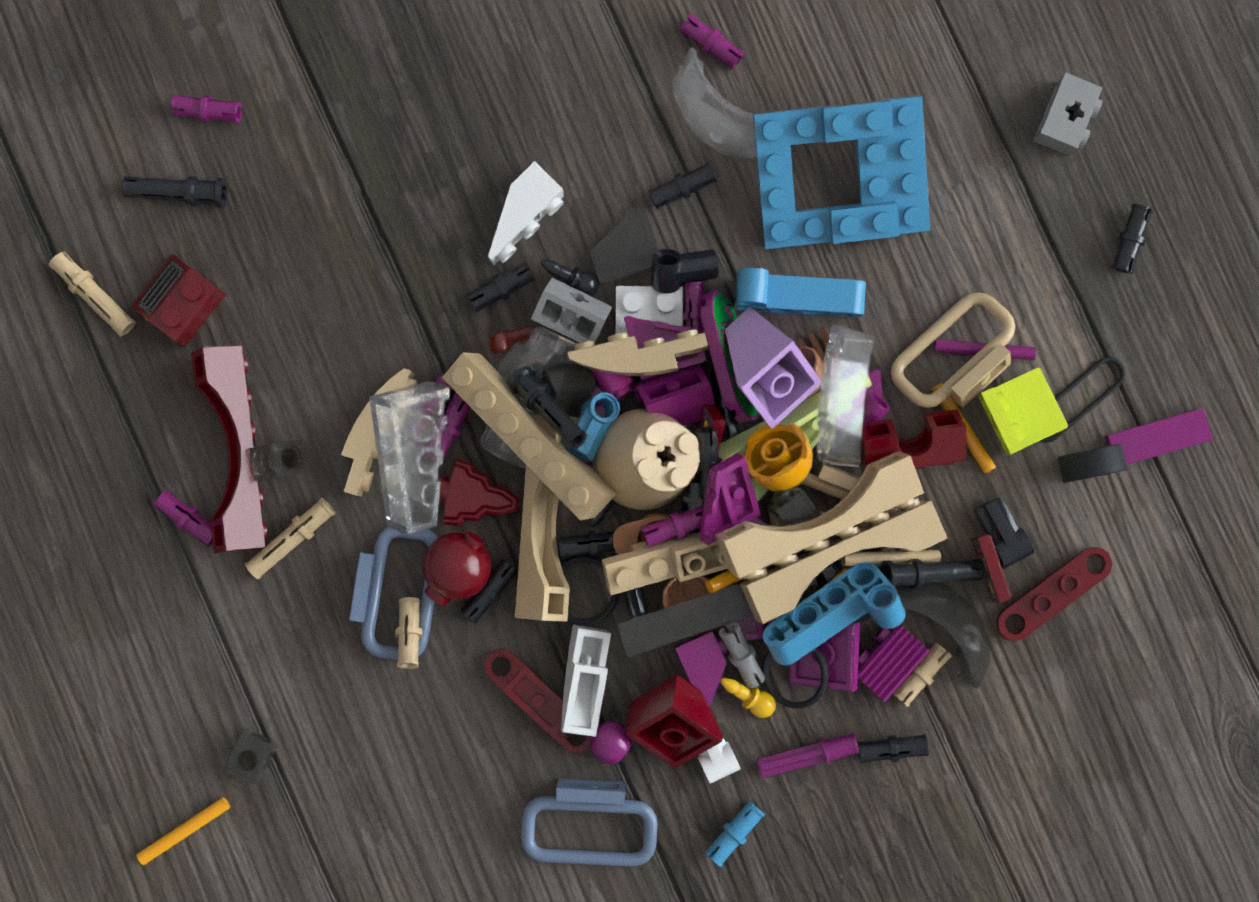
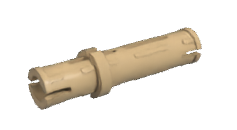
[49,251,136,337]
[244,497,336,579]

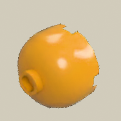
[742,422,813,491]

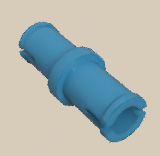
[704,800,765,867]

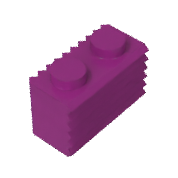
[858,624,930,702]

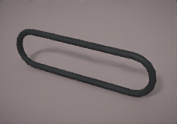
[1040,357,1126,443]

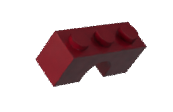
[858,409,967,470]

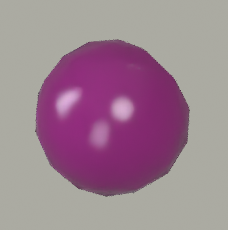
[590,721,632,765]

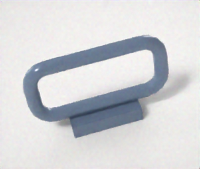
[349,524,438,661]
[521,778,658,867]

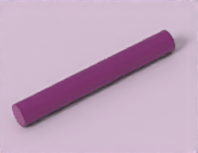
[934,339,1036,360]

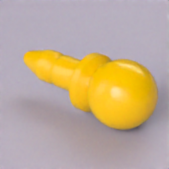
[720,678,776,718]

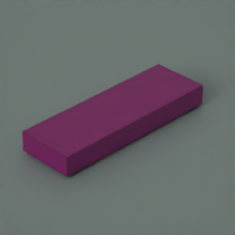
[1105,408,1213,465]

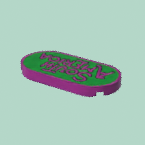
[701,290,759,423]

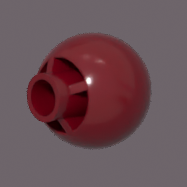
[422,531,491,606]

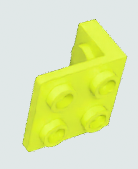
[978,368,1068,456]

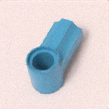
[564,393,620,462]

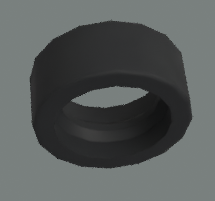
[1057,444,1127,483]

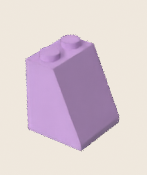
[725,307,822,429]

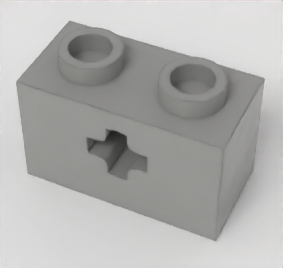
[1033,72,1103,156]
[531,278,612,343]

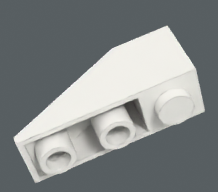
[488,161,564,265]

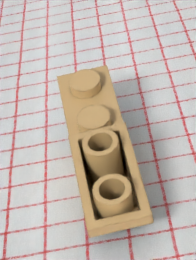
[567,329,709,376]
[341,368,417,497]
[602,532,728,595]

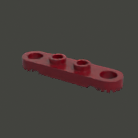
[996,547,1112,641]
[484,649,591,753]

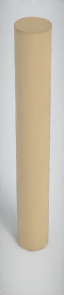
[841,550,941,566]

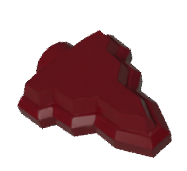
[436,459,520,526]

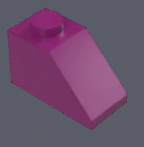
[636,365,715,425]
[674,630,729,708]

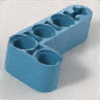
[734,268,866,317]
[763,562,905,665]

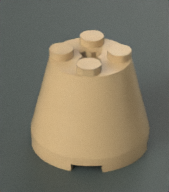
[593,408,699,510]

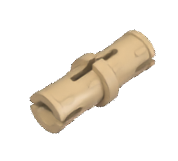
[395,597,422,669]
[893,642,952,707]

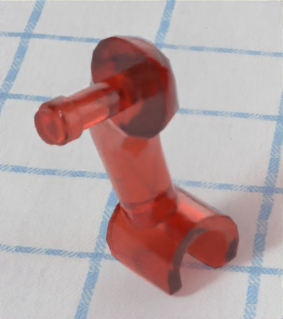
[490,325,567,353]

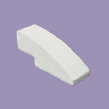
[561,625,611,737]

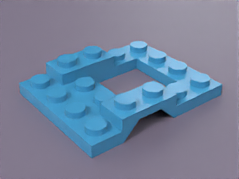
[752,95,930,249]

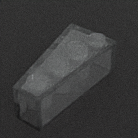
[369,381,450,535]

